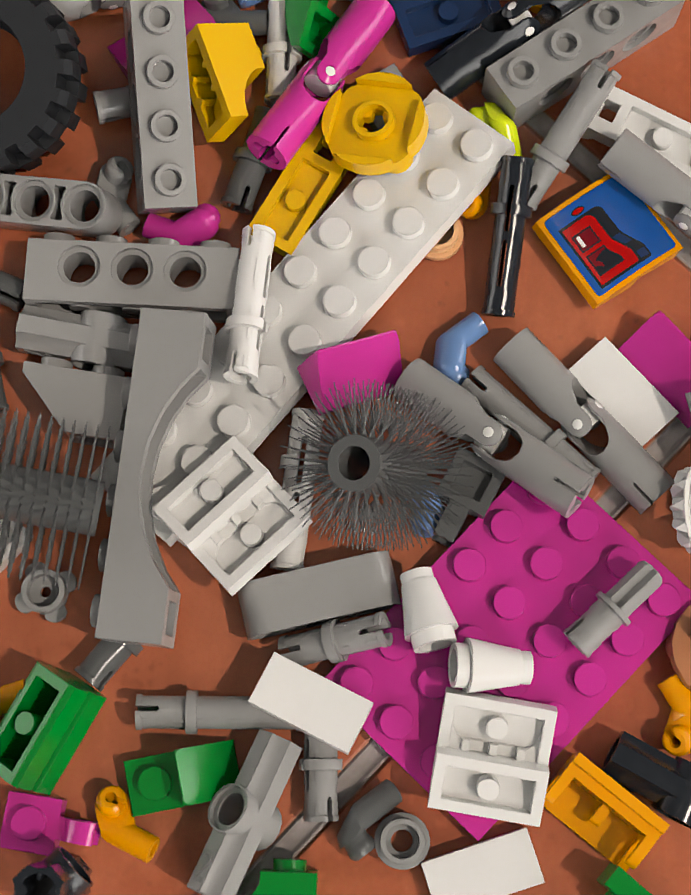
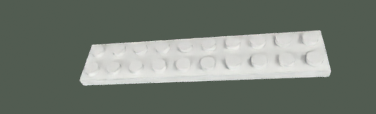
[91,88,516,547]

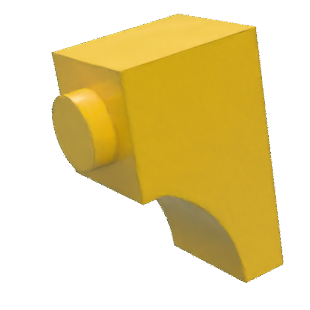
[186,23,265,143]

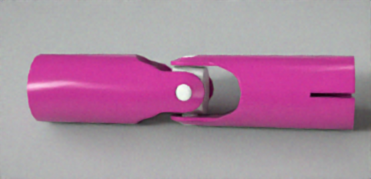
[247,0,396,170]

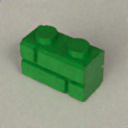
[0,661,107,795]

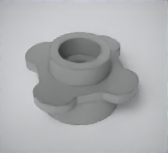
[15,562,77,623]

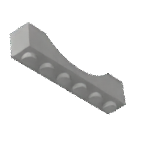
[90,307,216,649]

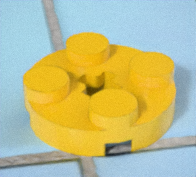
[321,72,429,175]

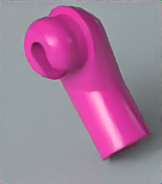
[142,203,221,246]

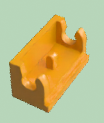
[543,752,670,872]

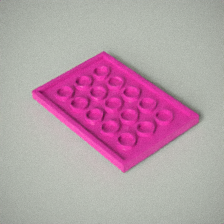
[325,481,691,841]

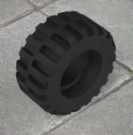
[0,0,88,175]

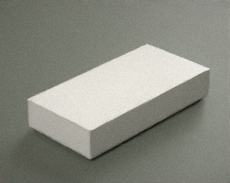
[569,337,679,447]
[248,652,374,755]
[420,827,545,895]

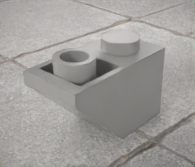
[22,356,127,449]

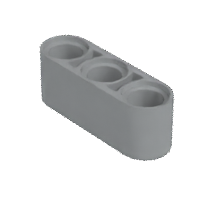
[0,173,123,238]
[237,551,402,640]

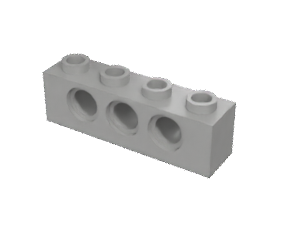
[123,0,198,215]
[481,0,685,128]
[22,232,241,323]

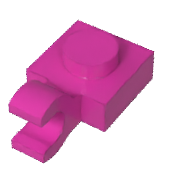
[0,790,100,856]

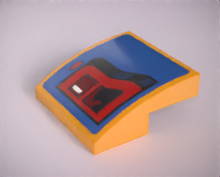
[531,174,683,310]

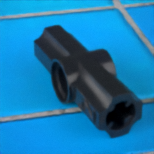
[601,731,691,829]
[12,846,93,895]

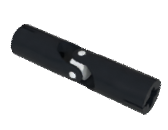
[424,0,589,100]

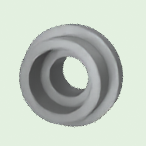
[374,812,430,870]

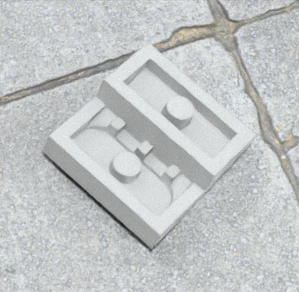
[152,435,313,596]
[427,687,558,827]

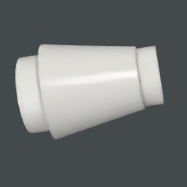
[400,567,459,653]
[448,637,534,694]

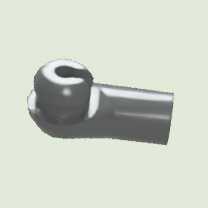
[337,779,402,861]

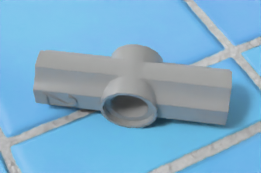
[15,304,134,373]
[187,729,302,895]

